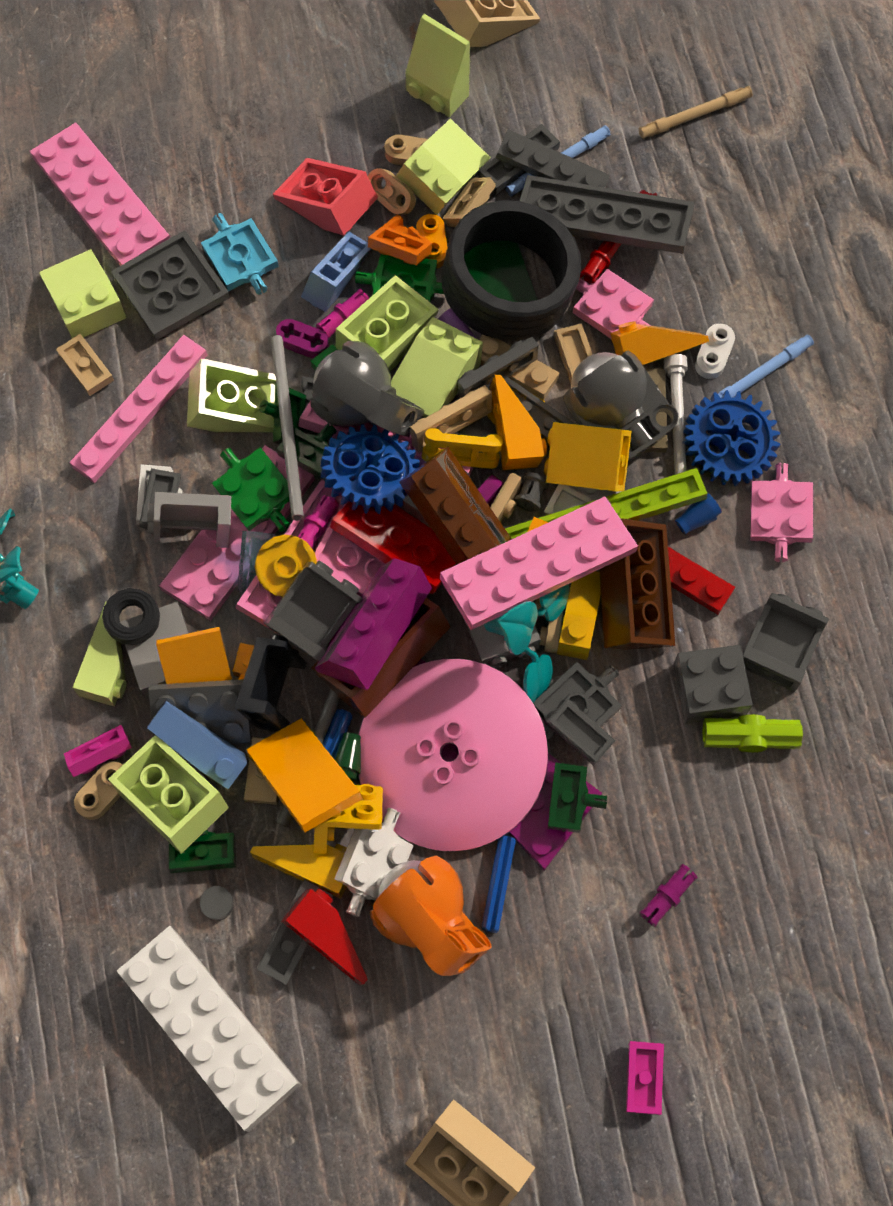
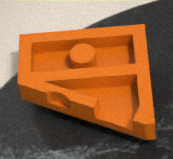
[368,214,432,266]

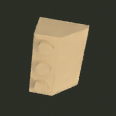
[405,1100,535,1206]

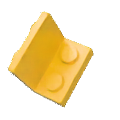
[313,784,383,854]

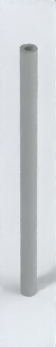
[271,335,304,521]

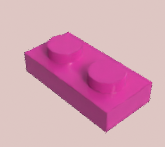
[64,725,132,778]
[626,1041,664,1115]

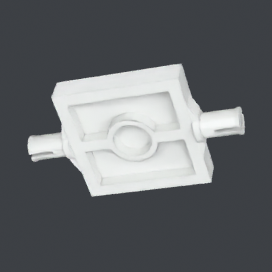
[334,808,414,917]

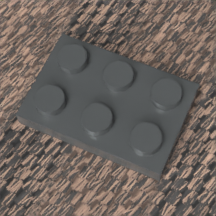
[148,679,251,746]

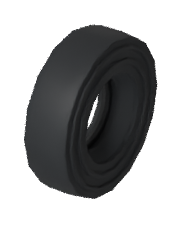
[102,588,160,645]

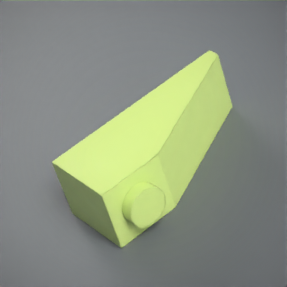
[73,602,127,707]

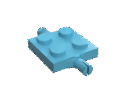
[201,213,279,295]

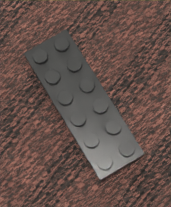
[520,175,695,254]

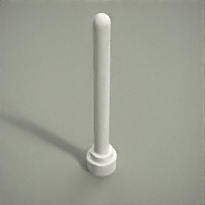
[664,354,688,475]

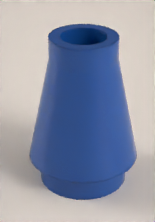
[675,493,722,535]

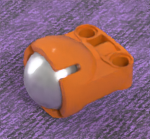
[370,855,492,976]

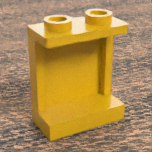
[544,422,632,491]

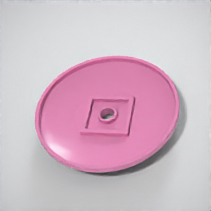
[358,659,548,851]

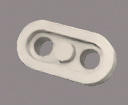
[695,324,735,379]

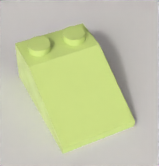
[405,14,470,117]
[396,118,491,215]
[39,249,126,338]
[335,275,439,372]
[391,317,483,418]
[187,358,276,432]

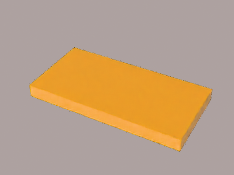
[246,718,363,833]

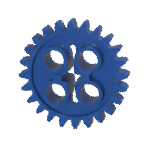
[682,390,780,486]
[320,424,420,514]

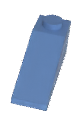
[301,232,371,312]
[147,701,247,789]

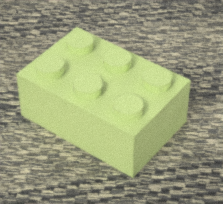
[108,735,229,854]

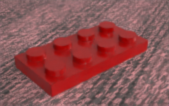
[329,501,456,594]

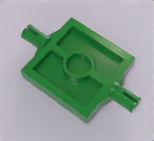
[355,253,444,303]
[212,447,290,532]

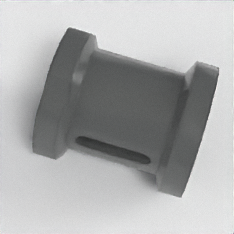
[514,472,550,512]

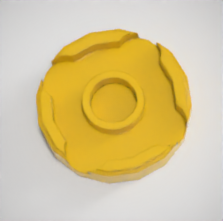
[255,534,317,597]

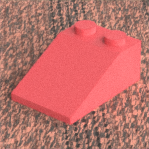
[273,158,378,235]

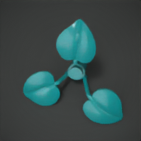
[0,508,39,610]
[484,584,569,703]

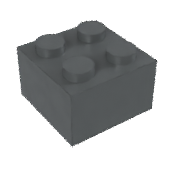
[673,645,753,724]

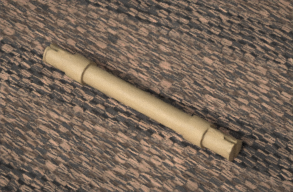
[639,86,753,139]

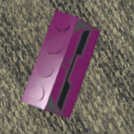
[315,558,432,690]

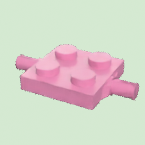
[572,269,654,339]
[750,463,813,562]

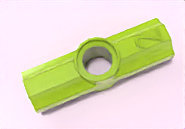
[702,714,803,753]

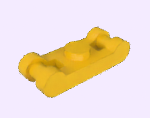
[421,428,503,469]

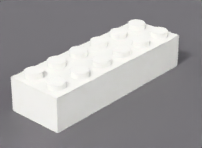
[117,926,301,1132]

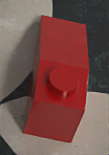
[281,888,368,985]

